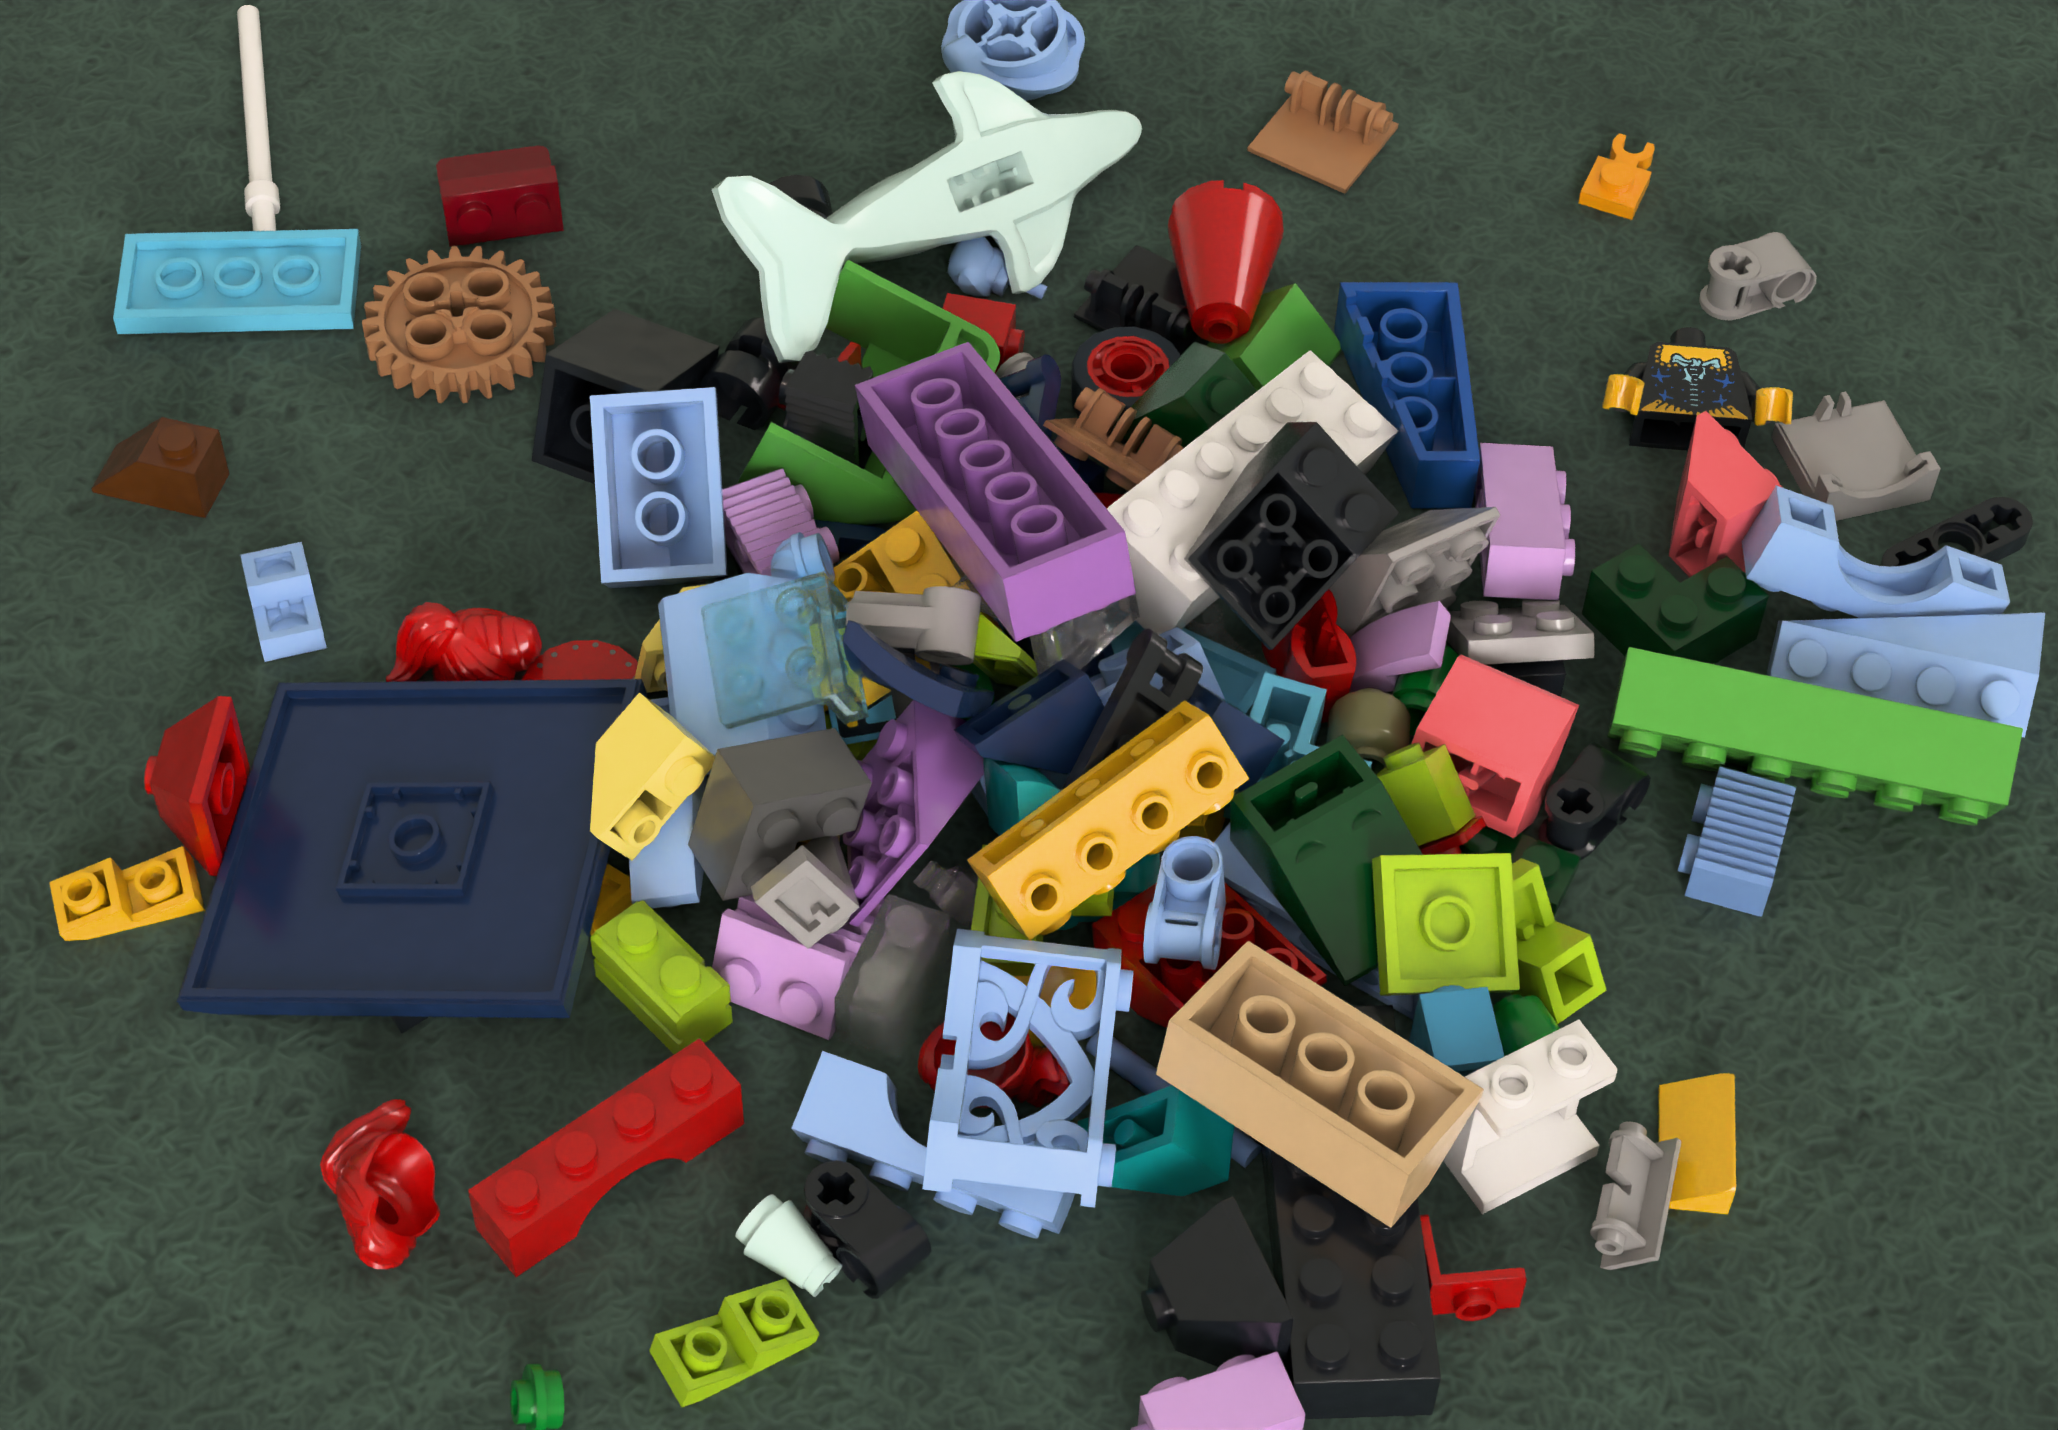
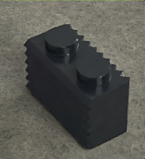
[778,350,873,469]

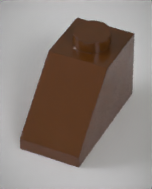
[91,417,229,518]

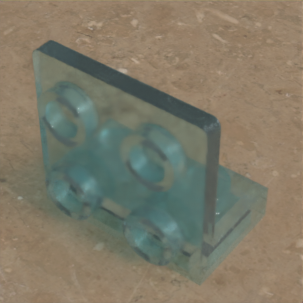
[701,571,869,729]

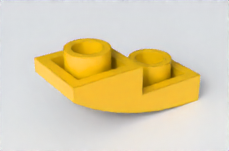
[49,846,205,941]

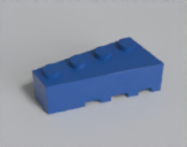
[1334,282,1480,508]

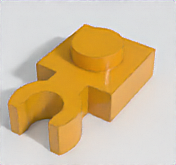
[1578,134,1655,220]

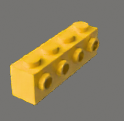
[967,700,1249,941]

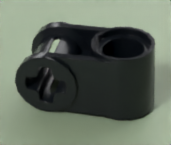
[1538,742,1651,860]
[803,1160,931,1299]

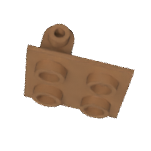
[1247,70,1399,194]
[1043,387,1184,491]

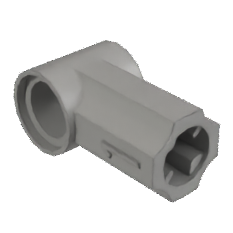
[845,586,982,666]

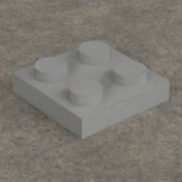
[1446,599,1594,665]

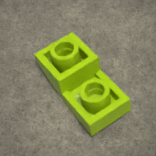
[649,1278,819,1407]

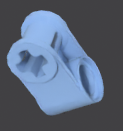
[1143,836,1226,970]

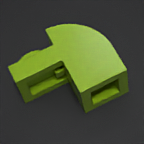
[1510,858,1607,1024]

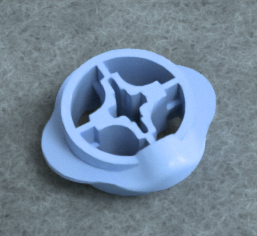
[941,0,1085,101]

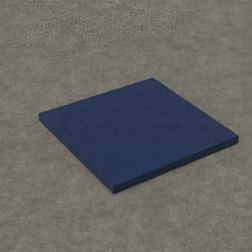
[177,679,648,1018]

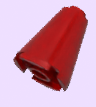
[1168,180,1284,344]

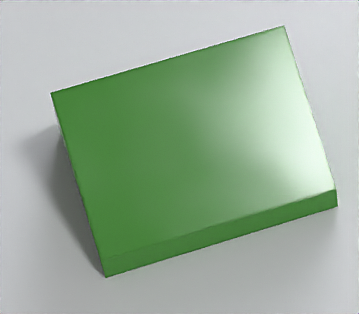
[1207,283,1342,391]

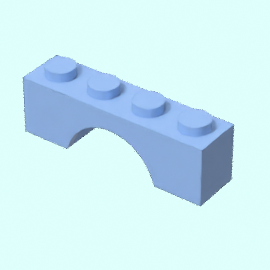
[1742,485,2010,618]
[791,1051,1076,1239]

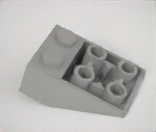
[1329,507,1500,638]

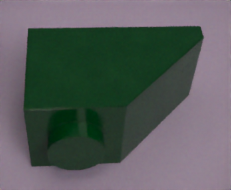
[1113,342,1257,453]

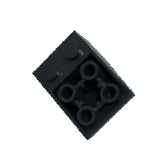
[1184,422,1399,650]

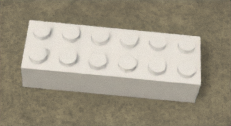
[1106,350,1398,634]

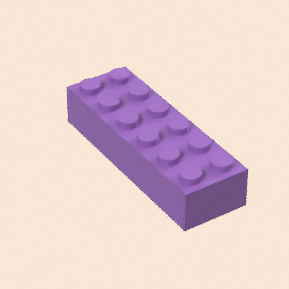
[855,342,1136,642]

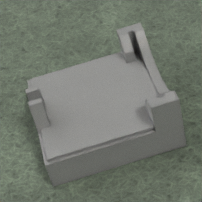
[1772,391,1941,521]

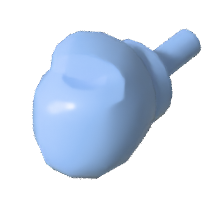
[947,237,1048,299]

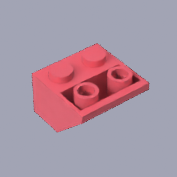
[1669,411,1783,578]
[1411,654,1579,838]

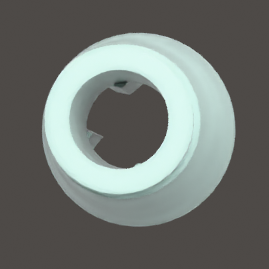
[735,1194,842,1297]

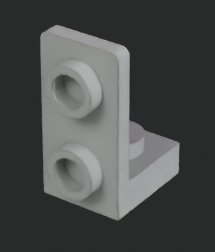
[751,836,860,949]

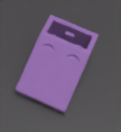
[843,700,984,927]

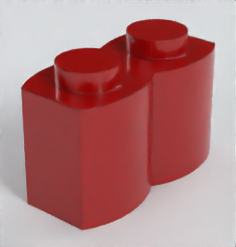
[1261,589,1357,723]

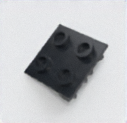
[1074,245,1198,355]

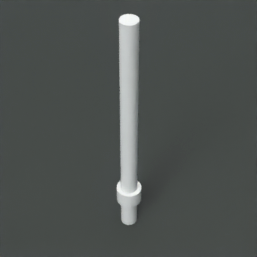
[237,5,280,231]

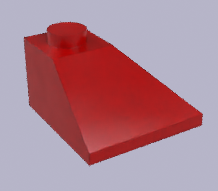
[144,696,251,876]

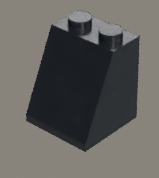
[532,309,719,484]

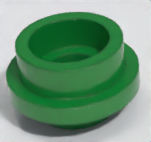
[510,1363,564,1430]

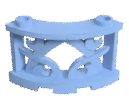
[922,929,1134,1208]

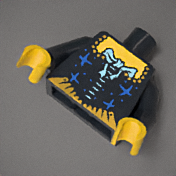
[1602,327,1793,451]

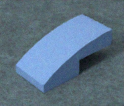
[240,542,327,662]

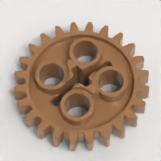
[362,246,556,403]

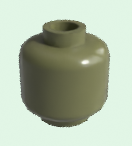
[1327,688,1411,774]

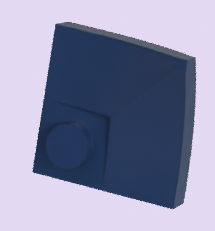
[842,620,995,718]

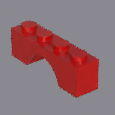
[468,1038,744,1277]

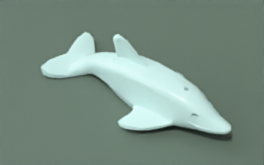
[711,71,1142,363]

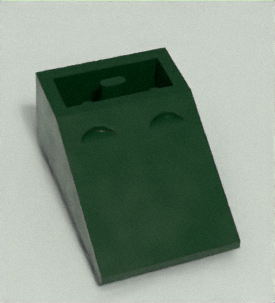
[1230,734,1423,986]

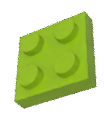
[1372,853,1520,996]

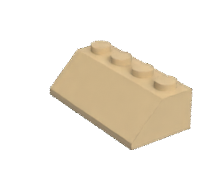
[1156,941,1484,1228]

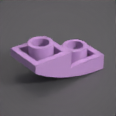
[1349,601,1451,693]

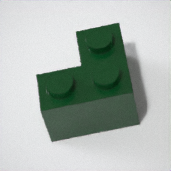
[1582,543,1769,664]

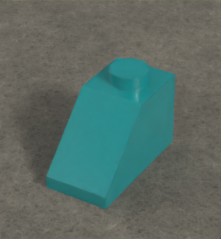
[1077,1085,1234,1196]

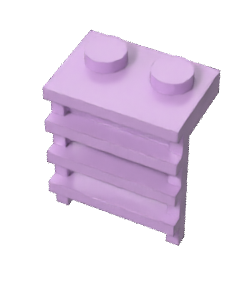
[712,895,905,1040]

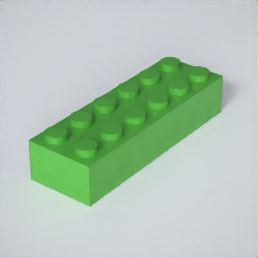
[1607,647,2023,826]

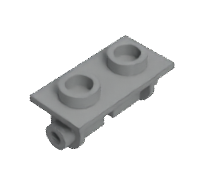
[1590,1122,1681,1270]

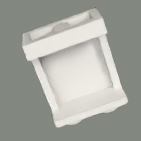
[1444,1020,1617,1214]

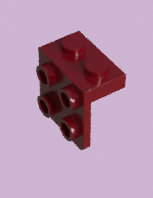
[436,145,564,247]

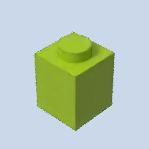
[1376,743,1476,846]

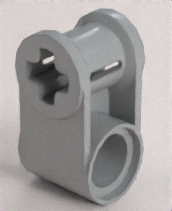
[1699,232,1817,321]

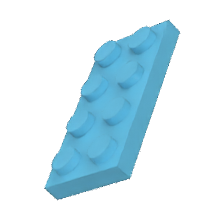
[113,229,361,334]

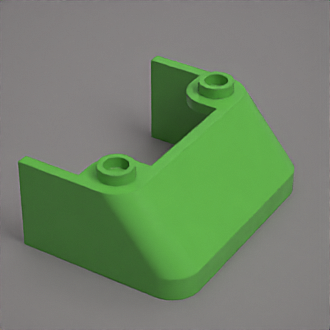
[737,260,1000,525]

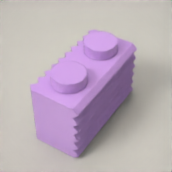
[722,468,839,576]

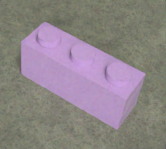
[1475,443,1575,601]

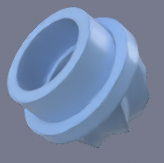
[771,532,835,595]

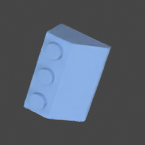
[590,387,728,588]
[658,573,826,775]

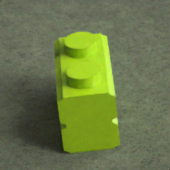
[590,900,733,1054]

